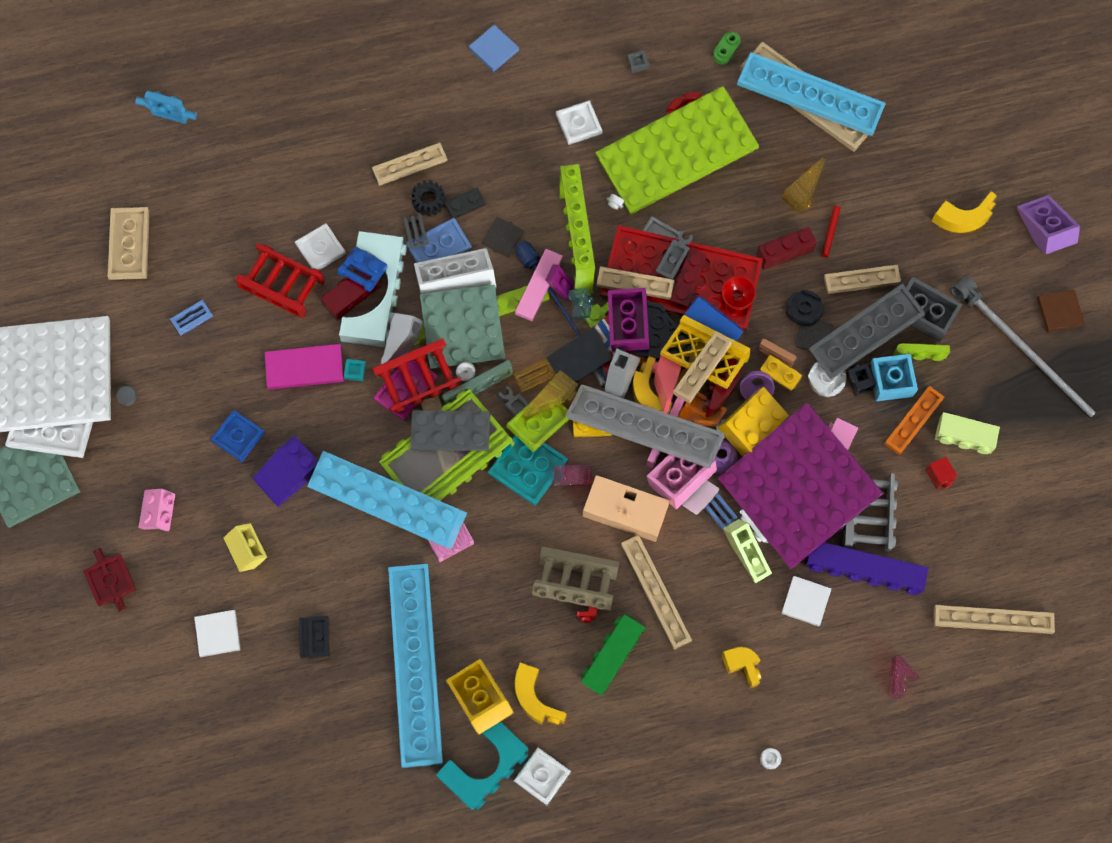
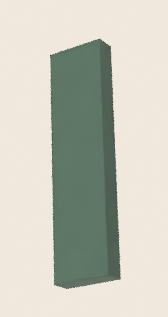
[442,360,514,405]

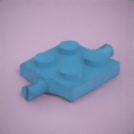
[135,91,197,124]

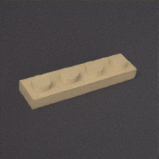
[372,143,447,186]
[824,265,901,294]
[597,267,674,300]
[673,332,732,403]

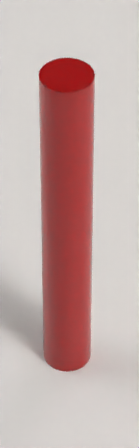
[821,206,841,258]

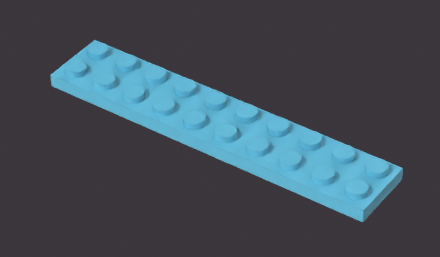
[388,564,443,768]

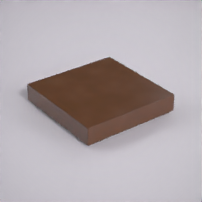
[1037,289,1085,332]

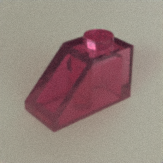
[553,465,592,486]

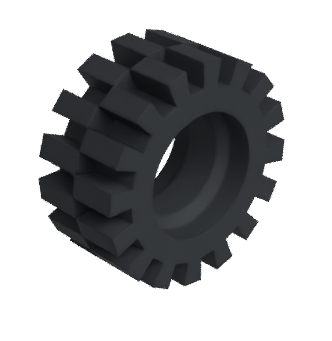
[411,180,445,216]

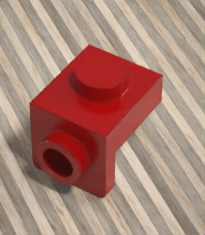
[576,606,600,623]

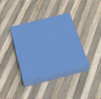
[469,25,519,72]

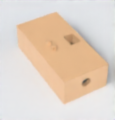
[582,475,670,542]

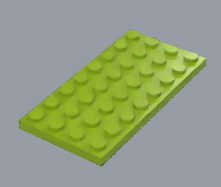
[596,86,759,215]

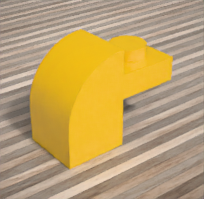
[721,647,761,688]

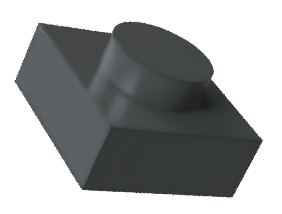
[627,51,649,73]

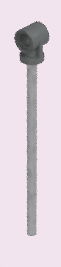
[950,275,1096,418]

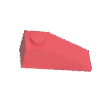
[652,356,681,413]

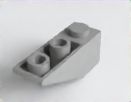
[381,313,423,373]
[604,349,640,399]

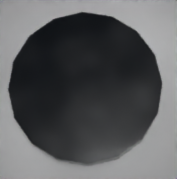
[786,290,824,326]

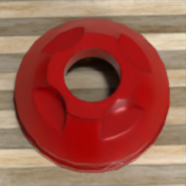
[721,276,756,310]

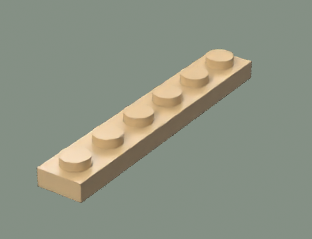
[621,535,692,650]
[934,605,1055,634]

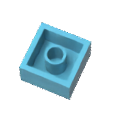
[869,354,918,402]

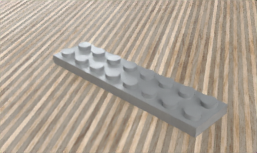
[566,384,724,468]

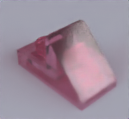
[891,655,919,699]

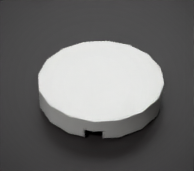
[808,362,846,397]

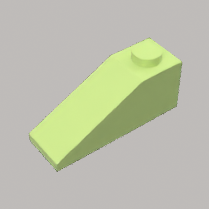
[723,519,772,583]

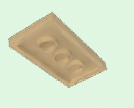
[108,207,150,280]

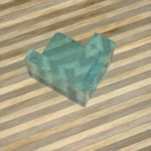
[568,288,594,319]

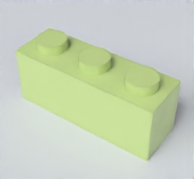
[935,412,1000,454]

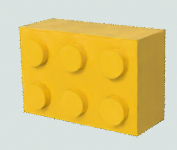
[717,387,789,457]
[446,659,514,734]

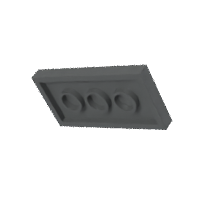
[410,410,491,451]

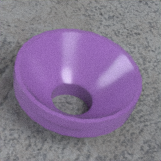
[740,371,775,400]
[714,440,738,475]

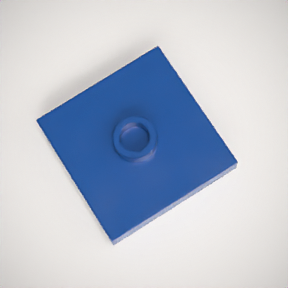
[210,410,265,462]

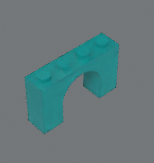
[436,722,528,811]

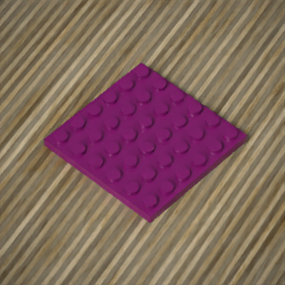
[718,403,884,569]

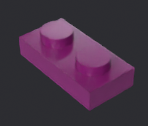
[545,264,575,301]

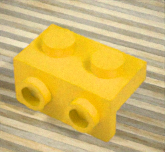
[760,355,802,391]

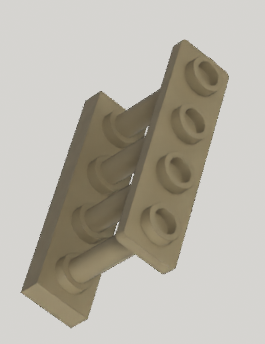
[532,546,619,610]

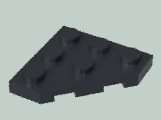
[632,301,692,363]

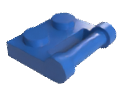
[337,246,388,292]

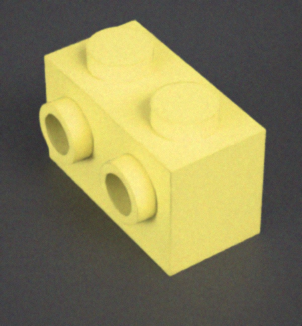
[224,523,267,572]

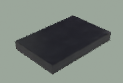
[546,327,613,390]

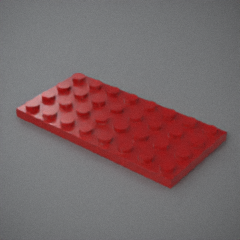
[600,225,763,330]

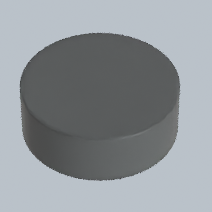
[116,386,137,406]

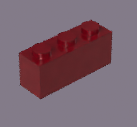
[756,227,817,270]
[321,269,381,321]

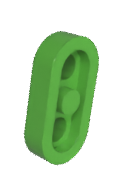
[713,32,741,64]

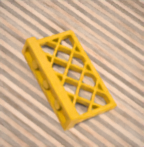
[660,315,750,389]

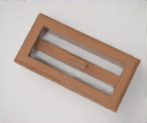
[758,339,796,368]

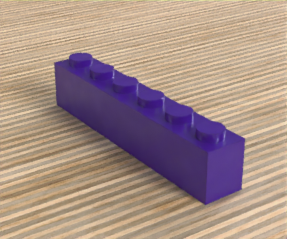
[805,543,928,596]

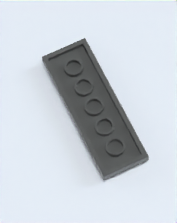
[809,283,925,380]

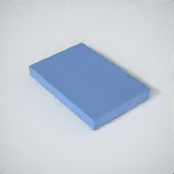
[406,218,472,263]

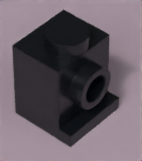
[847,364,876,396]

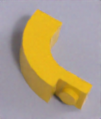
[932,192,997,233]
[632,356,673,414]
[515,663,567,725]

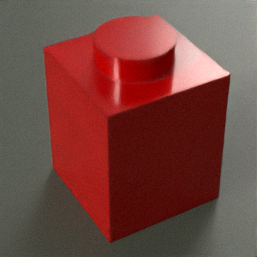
[925,456,958,489]

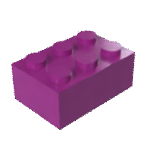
[608,288,650,352]

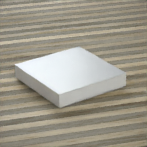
[556,101,602,145]
[295,224,346,270]
[781,576,831,627]
[195,610,241,657]
[514,748,571,805]

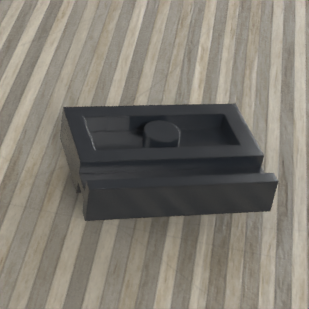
[299,616,330,659]

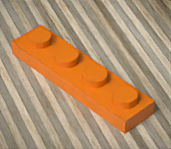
[884,386,944,456]

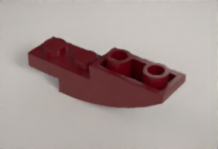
[704,354,743,418]

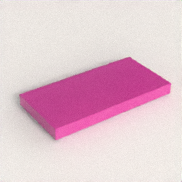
[265,344,344,390]

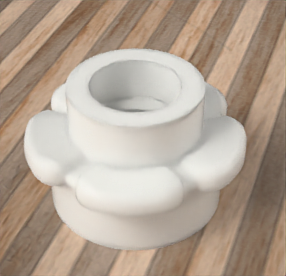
[607,194,624,210]

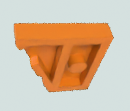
[678,392,727,427]

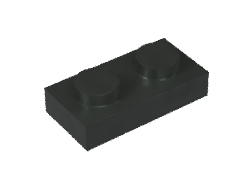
[444,187,486,219]

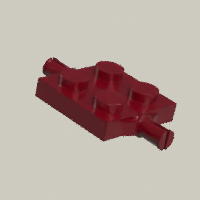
[83,548,136,612]

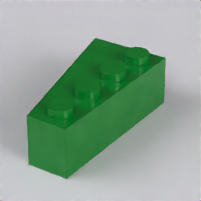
[581,614,647,696]

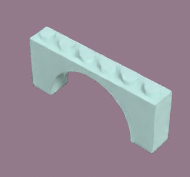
[339,231,407,347]

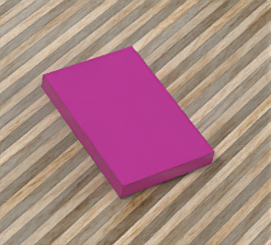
[373,360,439,421]

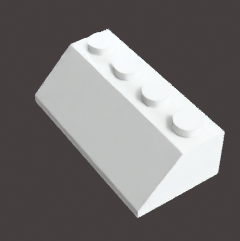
[414,248,496,294]

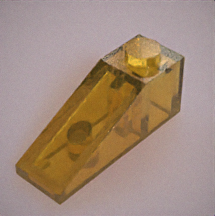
[782,157,826,213]
[522,370,578,419]

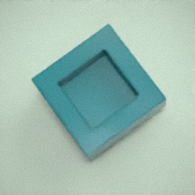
[344,359,366,381]

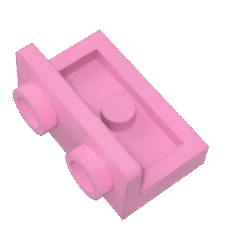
[138,489,175,531]

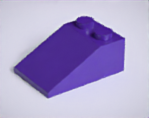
[253,435,318,507]

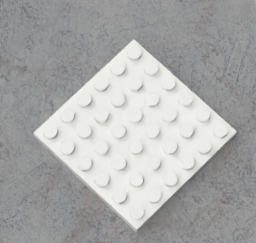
[0,316,111,432]

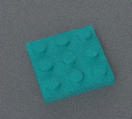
[488,435,569,506]

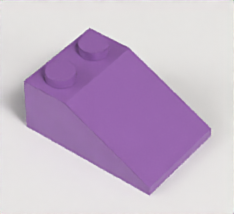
[1017,195,1080,255]

